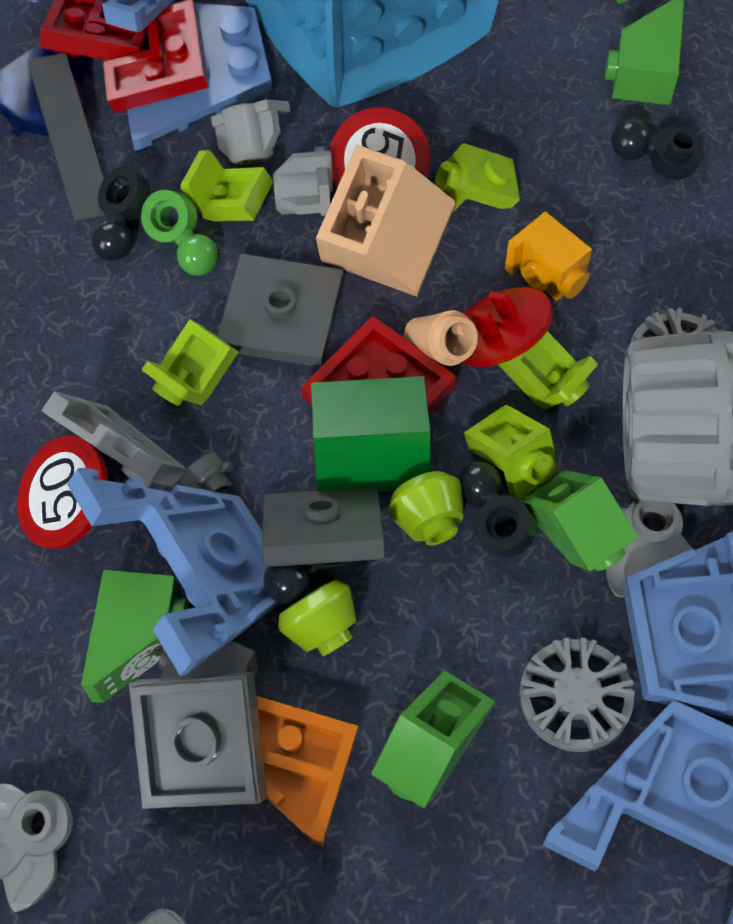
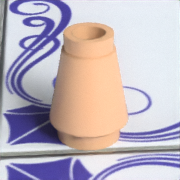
[404,310,478,366]

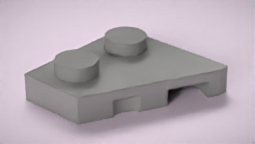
[41,391,186,487]

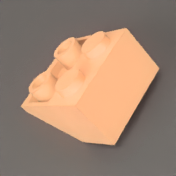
[316,145,456,297]

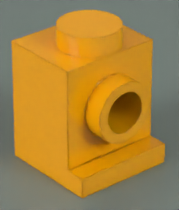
[505,211,592,301]

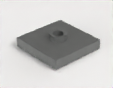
[217,254,343,367]
[262,487,385,567]
[129,672,268,809]

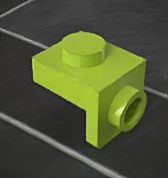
[435,143,520,212]
[181,150,274,221]
[142,319,239,406]
[498,331,598,410]

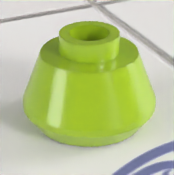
[388,471,464,545]
[278,580,356,657]

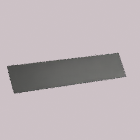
[27,53,105,222]

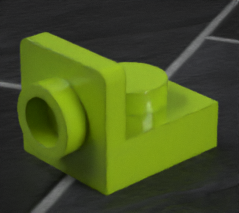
[464,404,558,500]

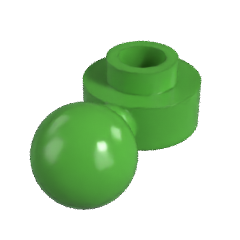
[141,190,218,276]

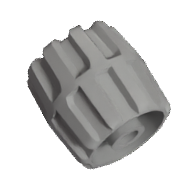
[622,331,733,506]

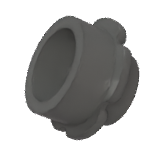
[181,453,234,494]

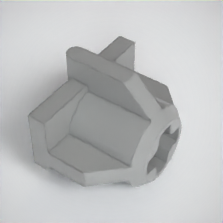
[211,99,290,165]
[273,146,333,216]

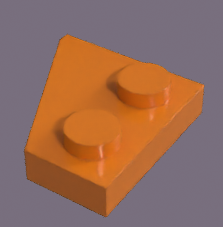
[256,696,359,847]

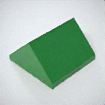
[311,376,430,492]

